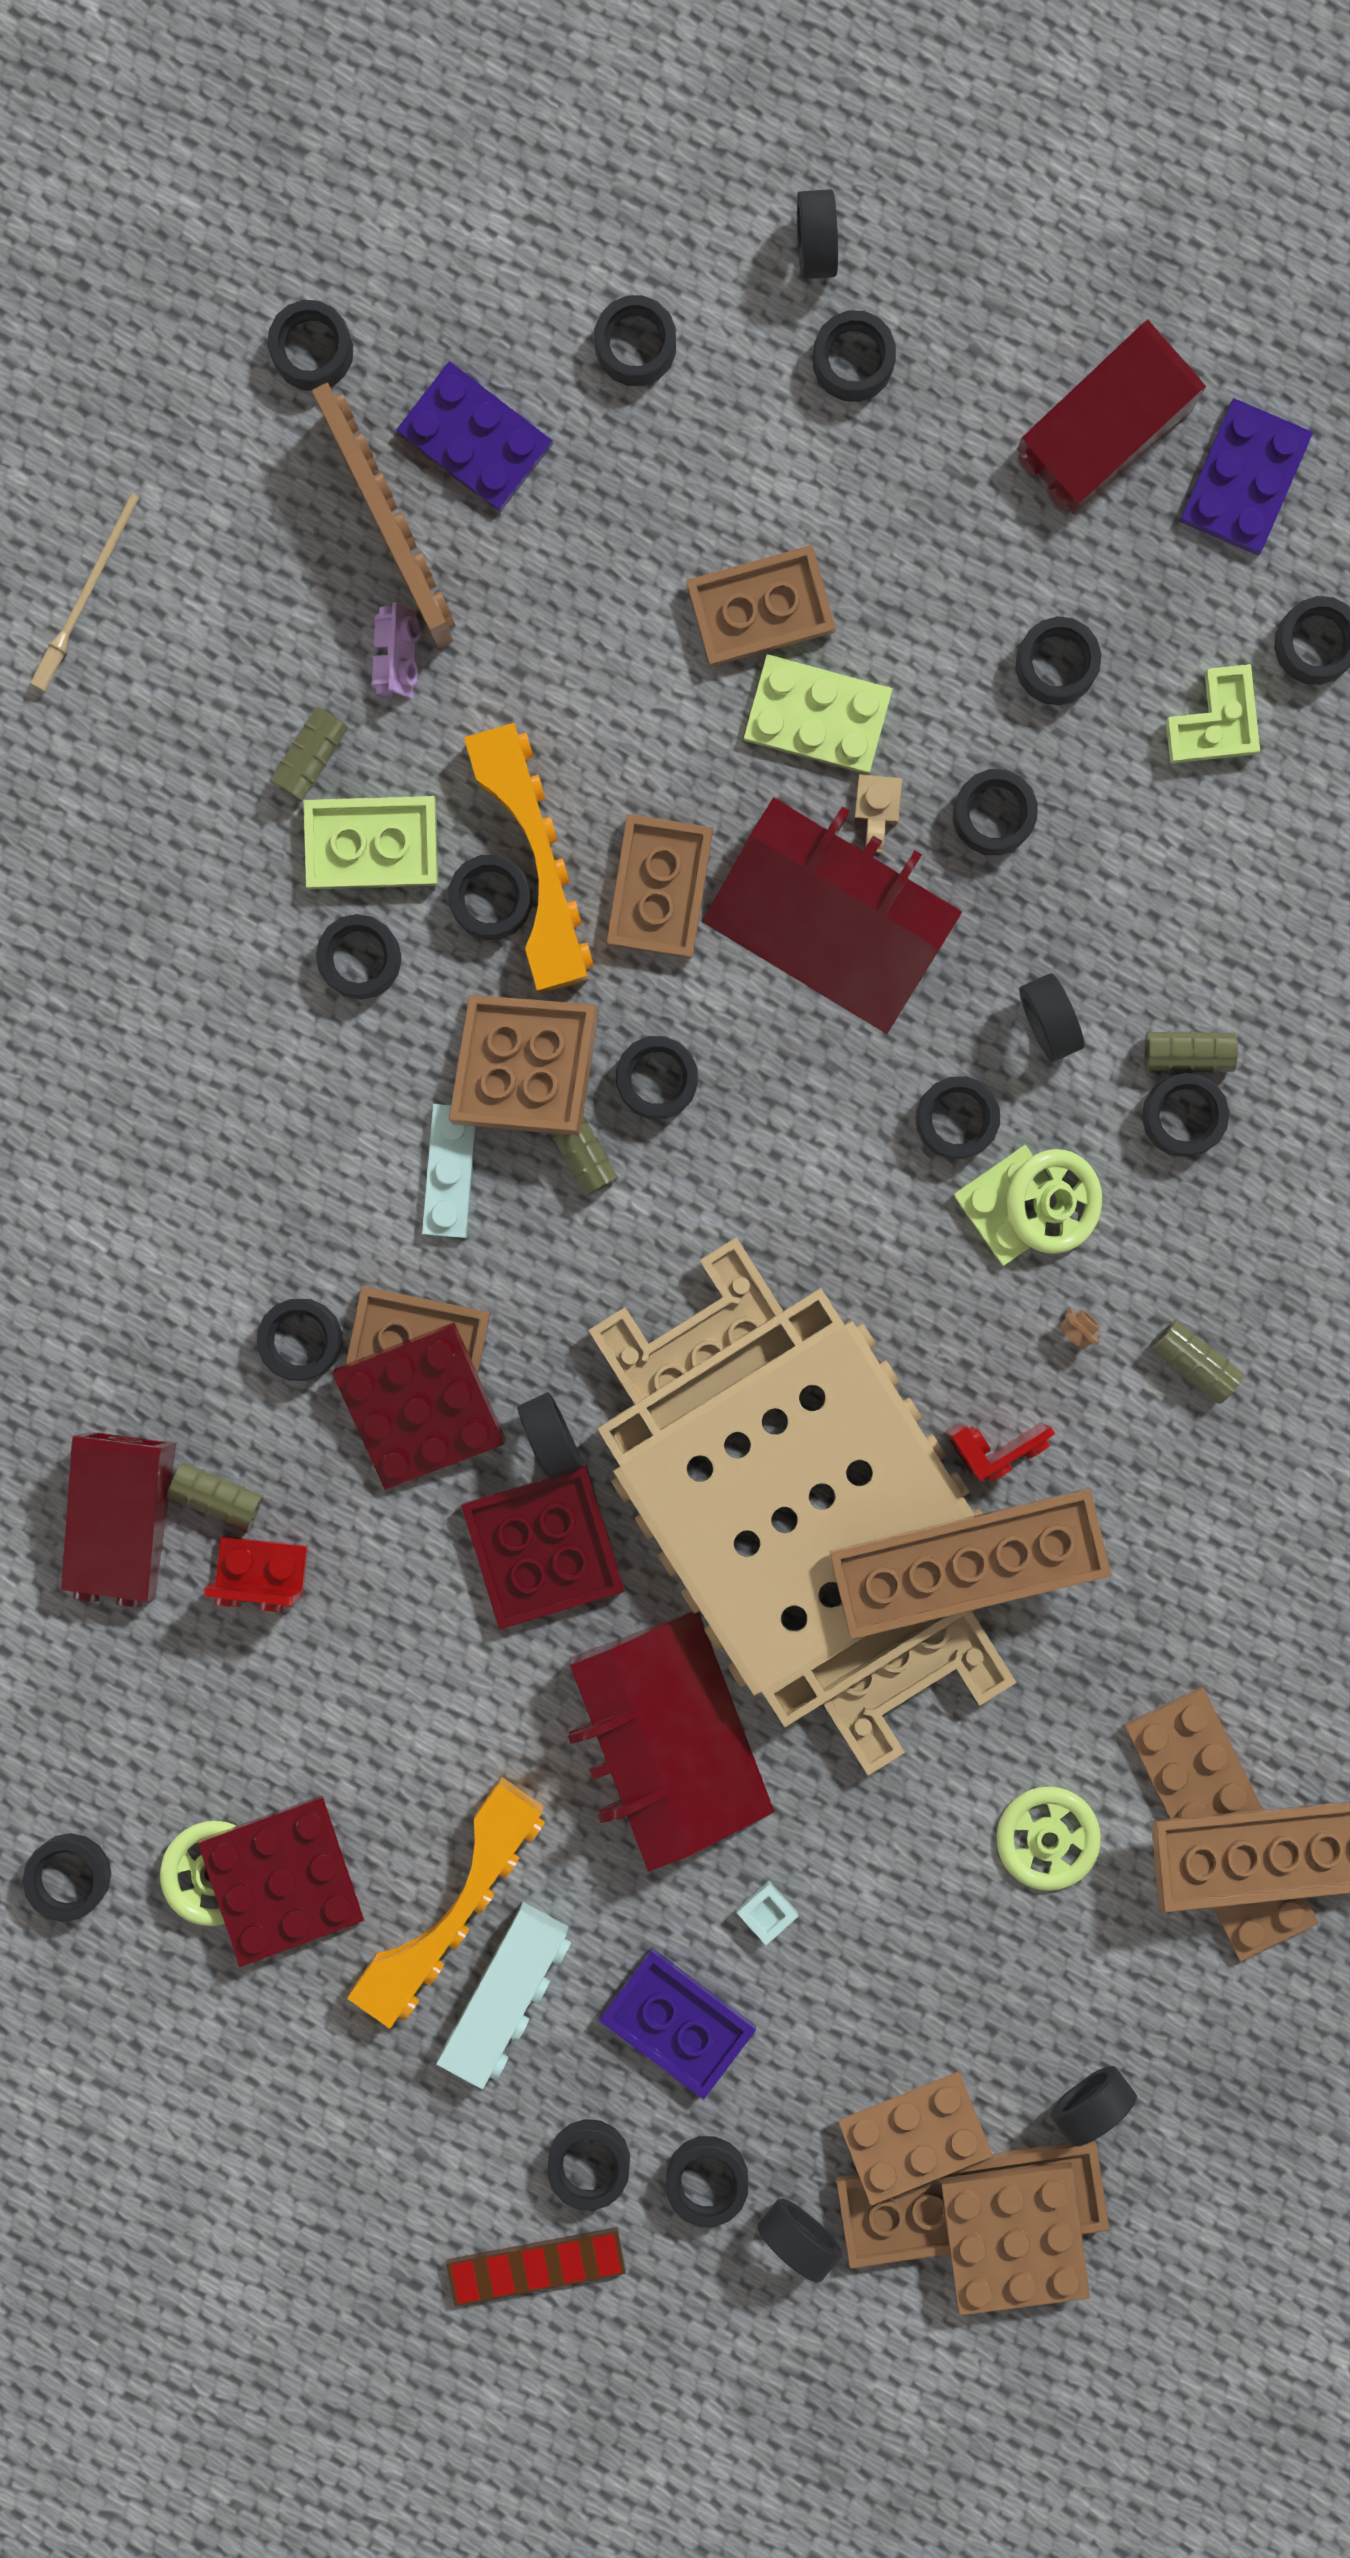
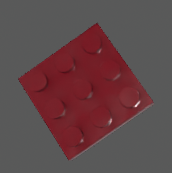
[332,1322,506,1490]
[461,1465,625,1630]
[197,1796,365,1967]

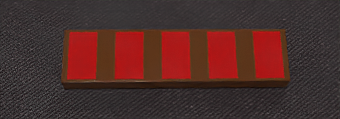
[446,2227,626,2306]

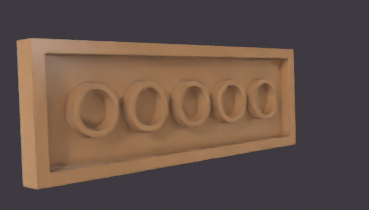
[312,382,456,648]
[829,1488,1112,1639]
[1123,1686,1319,1962]
[1151,1801,1350,1912]
[836,2140,1109,2269]

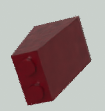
[1017,319,1206,514]
[61,1431,176,1608]

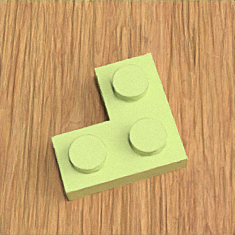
[1166,664,1260,764]
[953,1144,1050,1266]

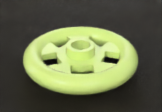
[1007,1149,1102,1254]
[996,1786,1101,1891]
[160,1821,236,1926]

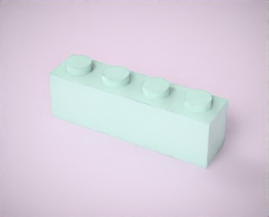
[436,1902,571,2090]

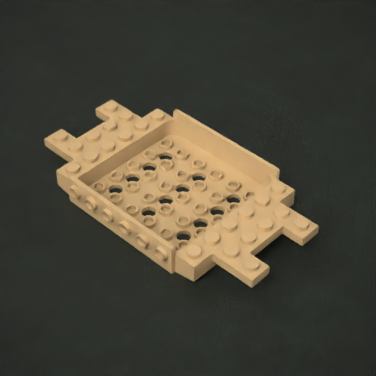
[588,1237,1017,1776]

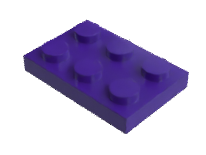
[396,361,553,513]
[1179,398,1313,556]
[599,1947,756,2100]

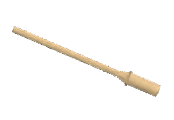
[30,493,139,692]

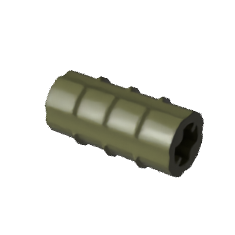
[270,706,348,802]
[1144,1030,1238,1074]
[551,1116,618,1196]
[1151,1320,1245,1404]
[167,1462,264,1531]

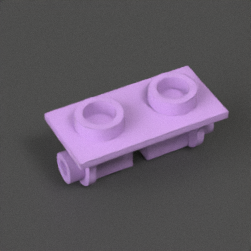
[371,602,420,698]

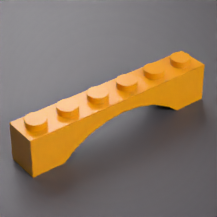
[464,723,594,994]
[347,1777,545,2029]

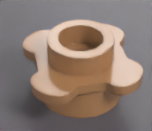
[1060,1307,1101,1349]

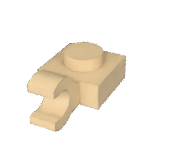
[854,774,902,854]

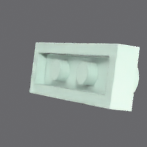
[422,1104,476,1238]

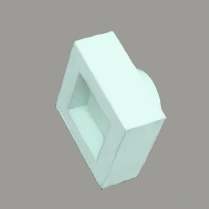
[737,1880,798,1945]

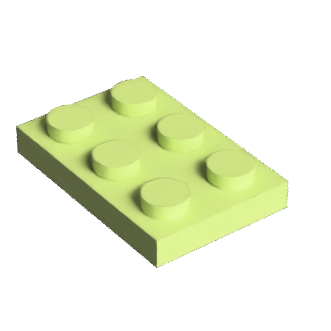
[743,654,893,775]
[304,796,438,890]

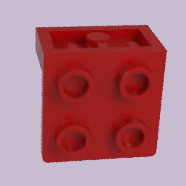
[944,1423,1056,1483]
[204,1536,309,1612]

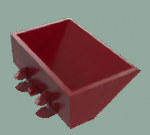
[702,797,962,1034]
[568,1611,775,1872]

